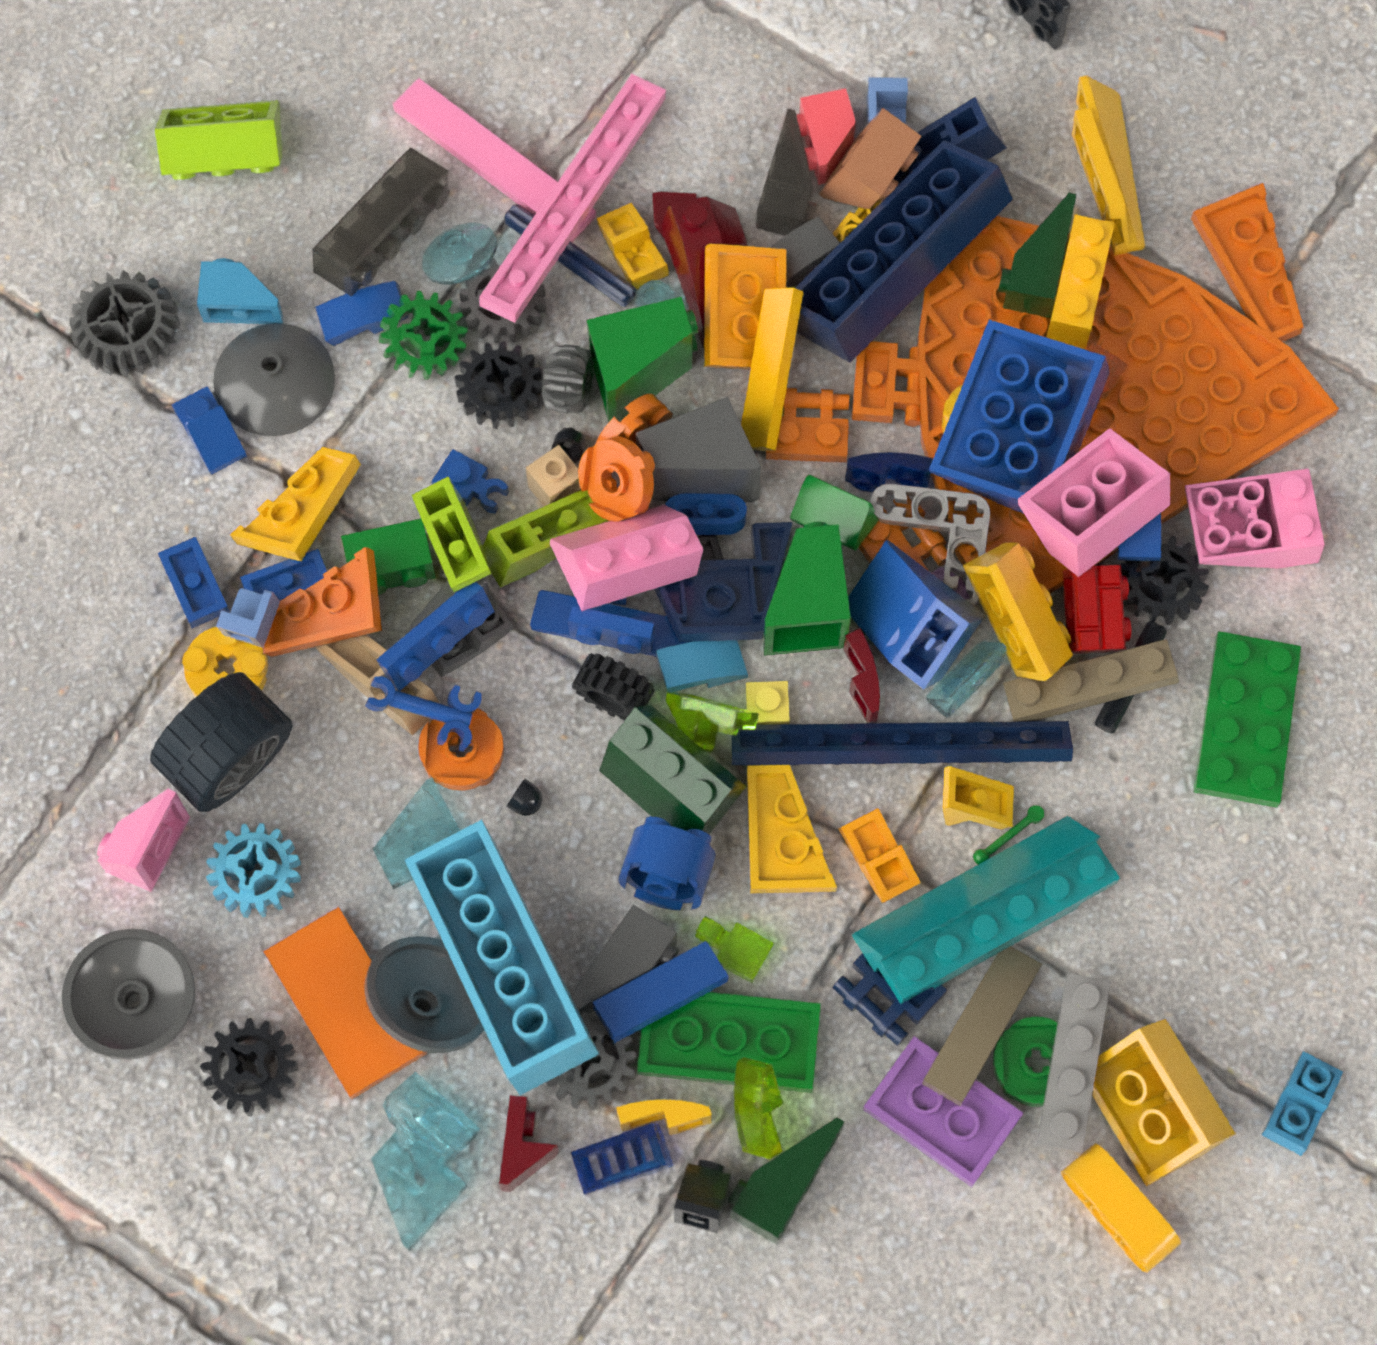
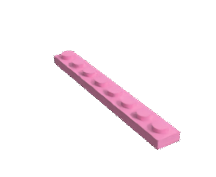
[479,74,666,323]

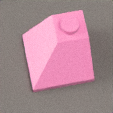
[97,789,190,892]

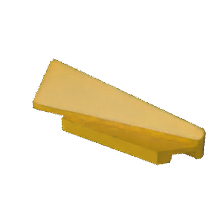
[1072,75,1145,255]

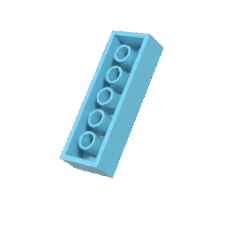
[404,820,599,1095]

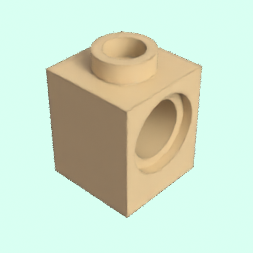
[525,445,581,506]

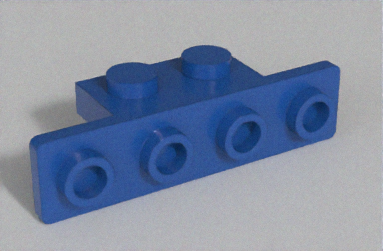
[530,590,689,657]

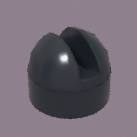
[551,427,586,463]
[506,778,542,816]

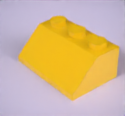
[962,542,1073,681]
[1092,1019,1236,1186]

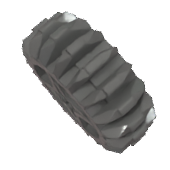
[69,270,180,377]

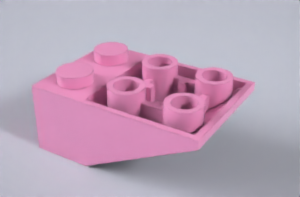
[1185,468,1325,569]

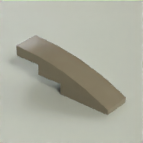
[922,946,1042,1106]

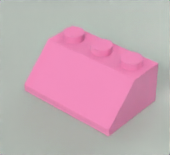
[1018,428,1170,577]
[549,505,704,611]

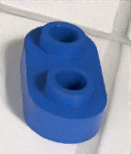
[665,493,747,535]

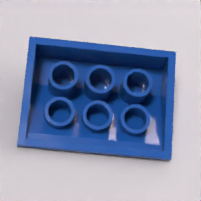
[929,320,1110,513]

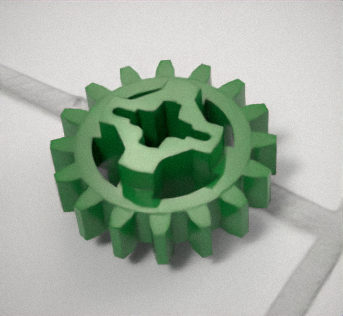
[379,290,468,380]

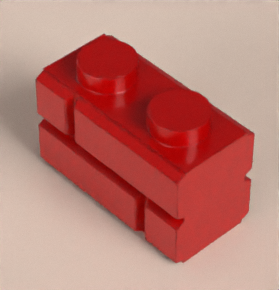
[1063,565,1132,654]

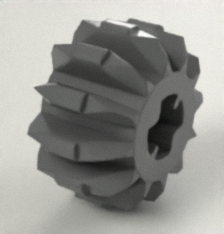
[541,344,594,414]

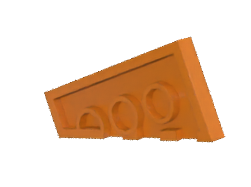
[1191,183,1304,345]

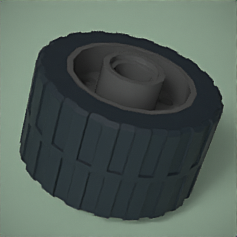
[150,672,292,812]

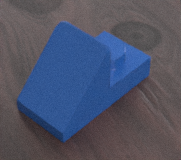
[171,386,247,475]

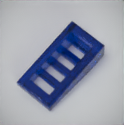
[571,1123,673,1195]

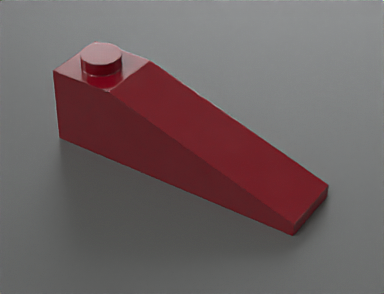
[662,196,748,349]

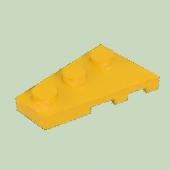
[747,765,837,894]

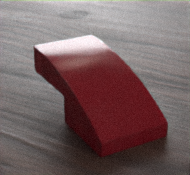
[843,628,880,723]

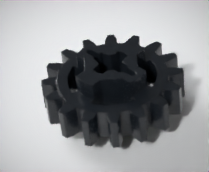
[455,341,543,429]
[1120,536,1209,625]
[200,1018,299,1116]

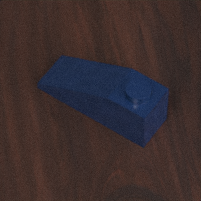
[893,97,1007,186]

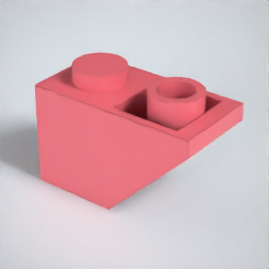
[794,88,856,185]

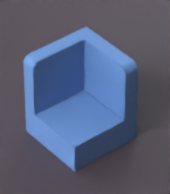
[866,77,908,125]
[216,588,280,648]

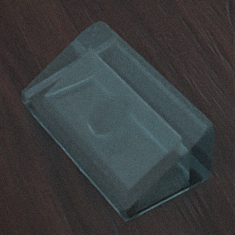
[926,642,1007,718]

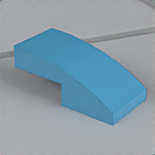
[656,640,748,694]

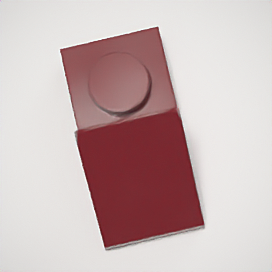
[499,1095,559,1192]

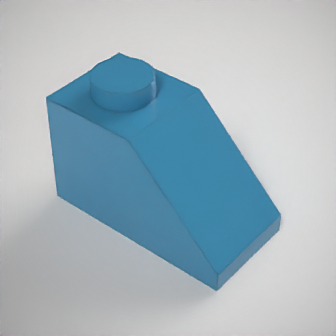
[197,258,284,324]

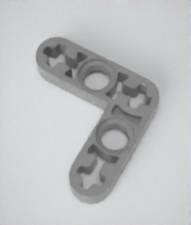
[870,484,990,607]

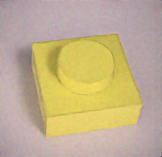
[745,681,790,725]

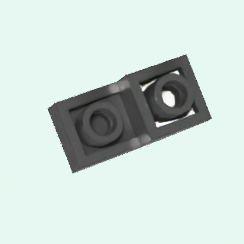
[770,216,840,288]
[432,595,514,677]

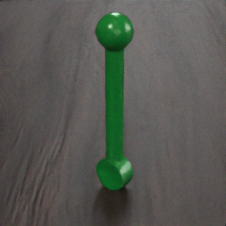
[973,805,1044,865]

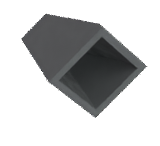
[636,397,761,503]

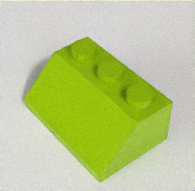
[154,100,282,180]

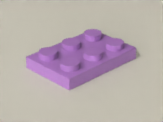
[863,1036,1023,1188]

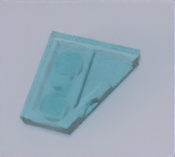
[373,777,460,890]

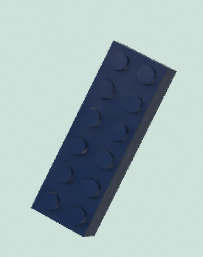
[796,140,1013,363]

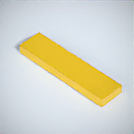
[741,288,803,451]

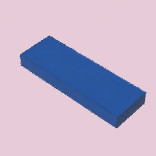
[592,941,729,1043]

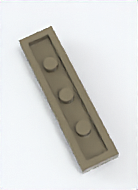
[1003,639,1179,722]

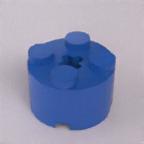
[618,816,716,910]

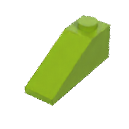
[411,477,492,592]
[483,490,609,588]

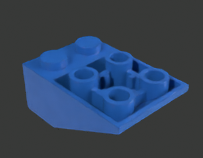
[848,540,986,689]

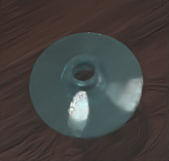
[422,223,497,285]

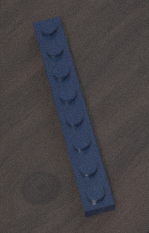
[731,721,1073,766]

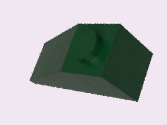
[998,192,1077,318]
[728,1117,845,1245]

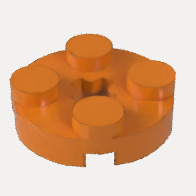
[596,394,673,444]
[578,436,655,522]
[418,708,504,791]

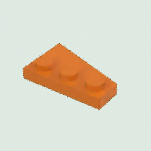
[263,547,382,657]

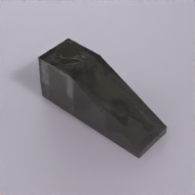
[756,109,818,236]

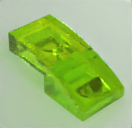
[734,1057,784,1160]

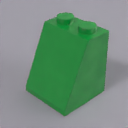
[586,296,698,423]
[763,522,851,656]

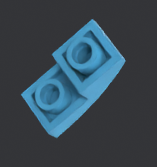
[1262,1051,1343,1156]

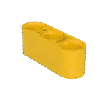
[1061,1143,1181,1273]

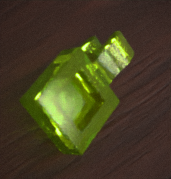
[695,916,774,983]

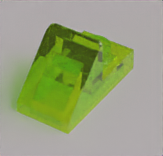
[665,692,759,752]

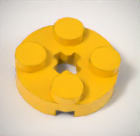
[182,627,269,697]

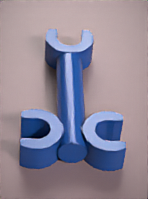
[365,676,482,752]

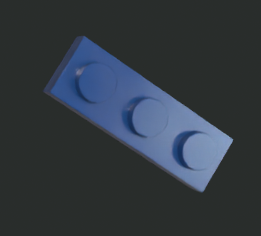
[376,582,495,691]

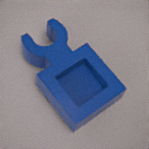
[431,449,509,514]

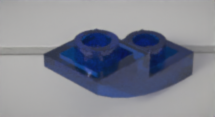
[845,452,933,492]

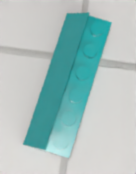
[852,816,1120,1004]

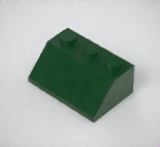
[599,705,747,834]

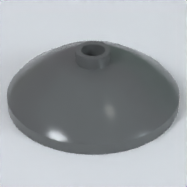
[213,323,335,436]
[62,929,195,1060]
[364,936,484,1053]

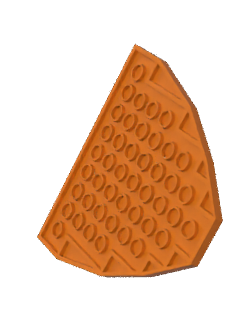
[917,216,1339,594]

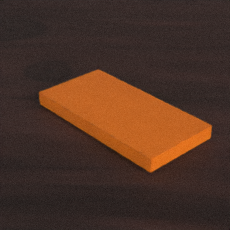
[263,907,427,1100]

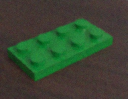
[1193,631,1301,808]
[637,992,821,1093]

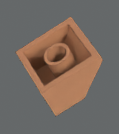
[819,108,921,209]

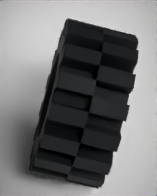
[572,653,655,721]

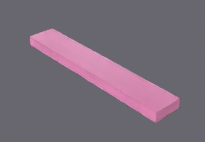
[393,78,596,242]

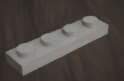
[1036,973,1111,1156]

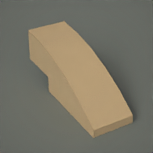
[316,635,440,736]

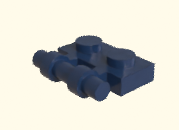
[832,953,947,1046]

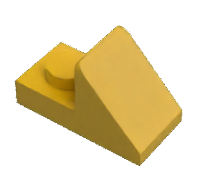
[943,766,1014,830]

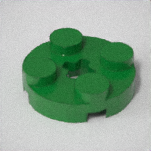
[992,1016,1057,1107]

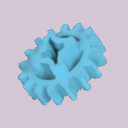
[206,823,301,918]

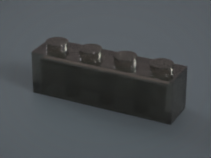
[312,147,450,297]

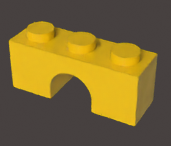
[1046,214,1115,350]

